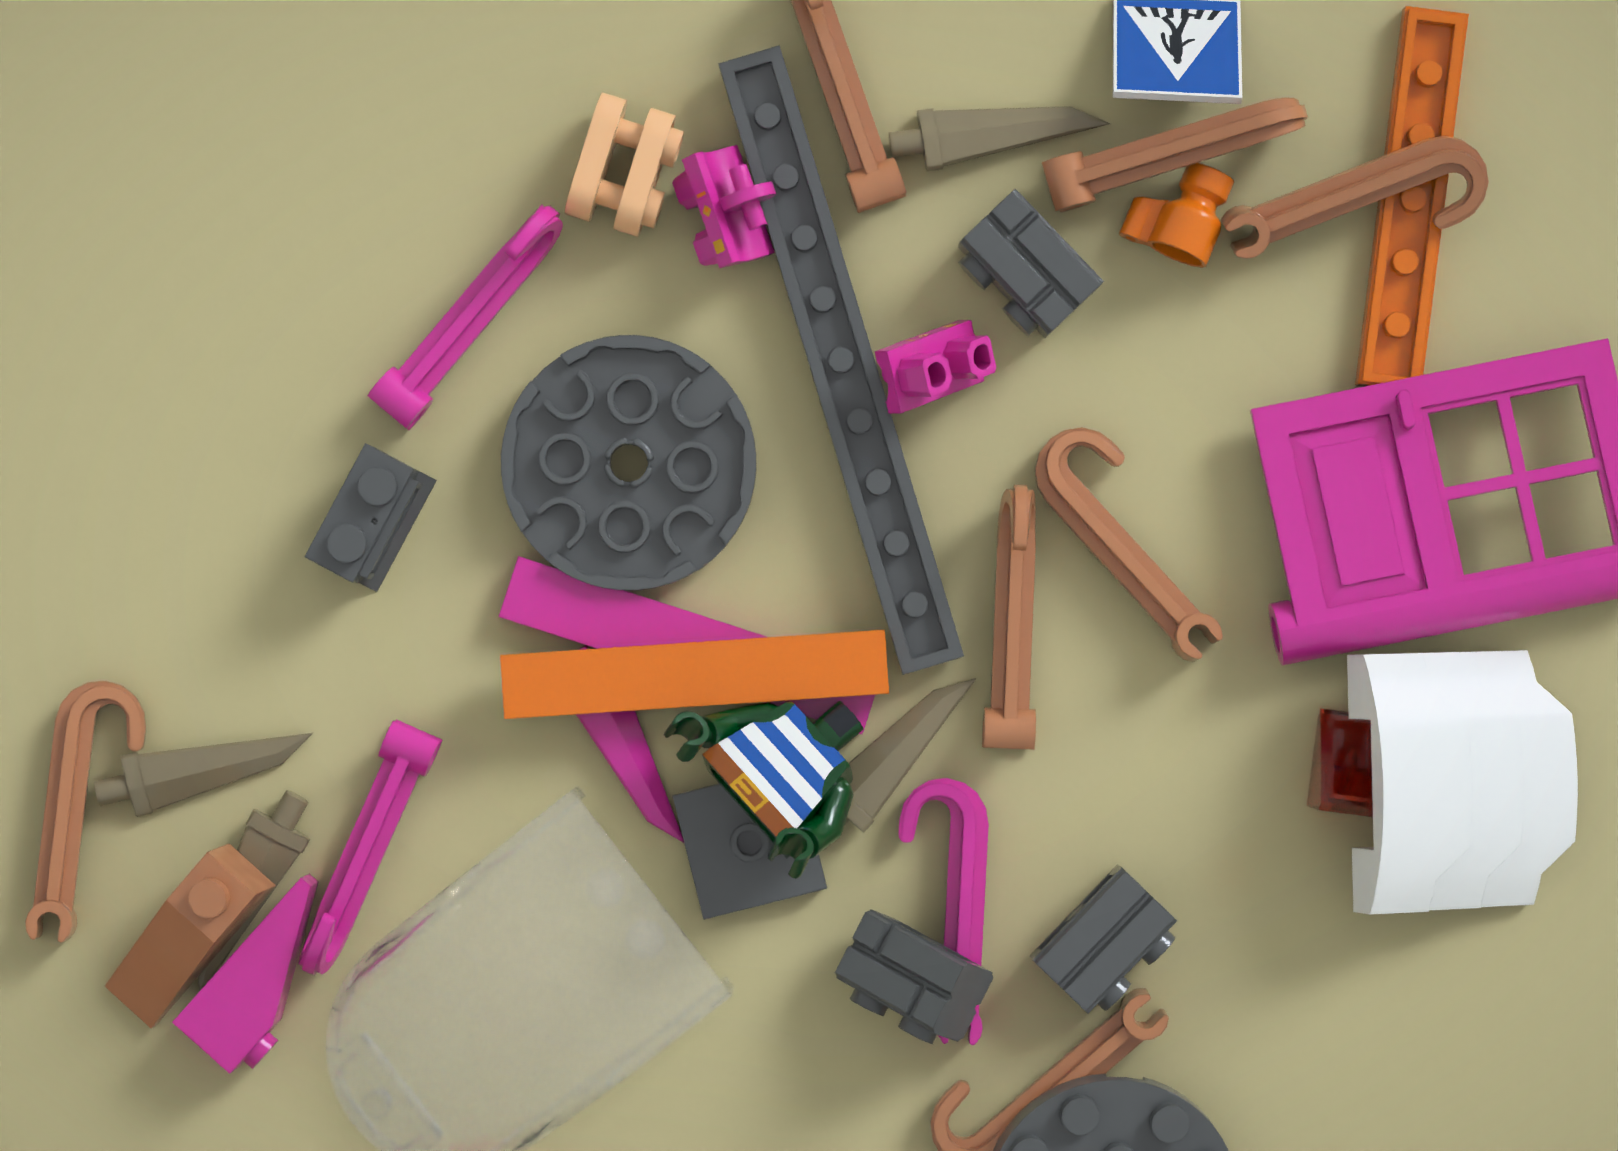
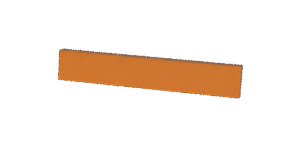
[1355,6,1469,386]
[500,630,889,719]

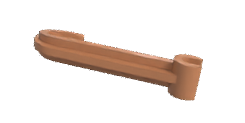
[791,0,907,213]
[1042,98,1308,213]
[1221,136,1489,259]
[1035,427,1223,662]
[982,485,1036,750]
[25,681,146,943]
[930,988,1169,1151]

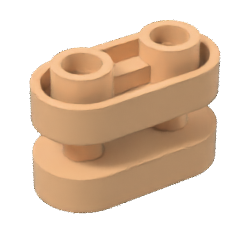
[565,92,684,237]

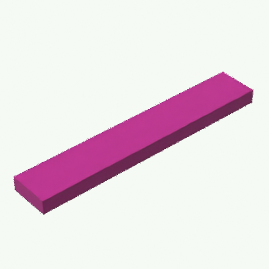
[499,556,875,735]

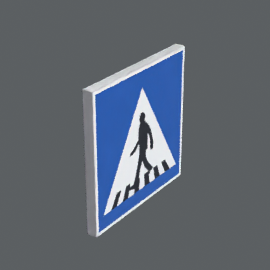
[1113,0,1242,104]

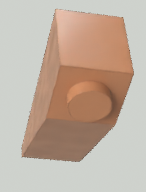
[105,843,276,1029]

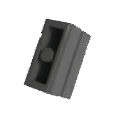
[958,189,1104,338]
[1030,864,1177,1014]
[835,909,993,1044]

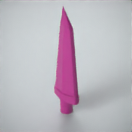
[576,645,684,843]

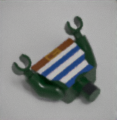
[664,701,863,879]

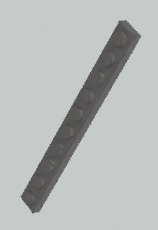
[718,45,964,675]

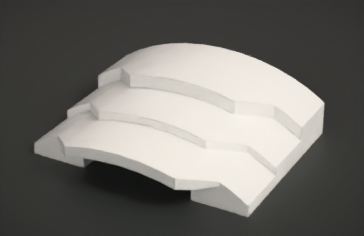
[1347,650,1578,915]

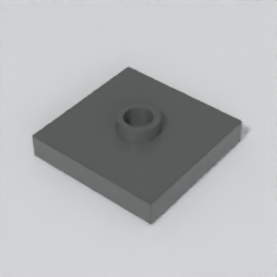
[673,783,827,920]

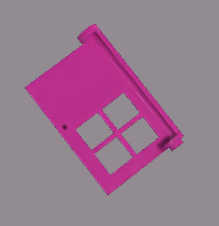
[1250,338,1618,666]

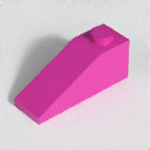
[172,873,319,1074]

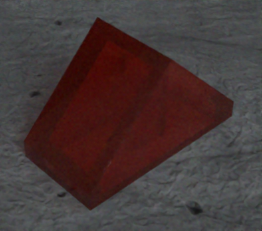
[1307,708,1373,817]

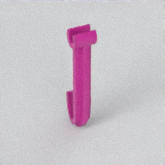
[367,204,563,430]
[298,719,443,976]
[899,778,989,1045]

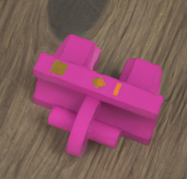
[672,145,776,269]
[875,320,996,414]

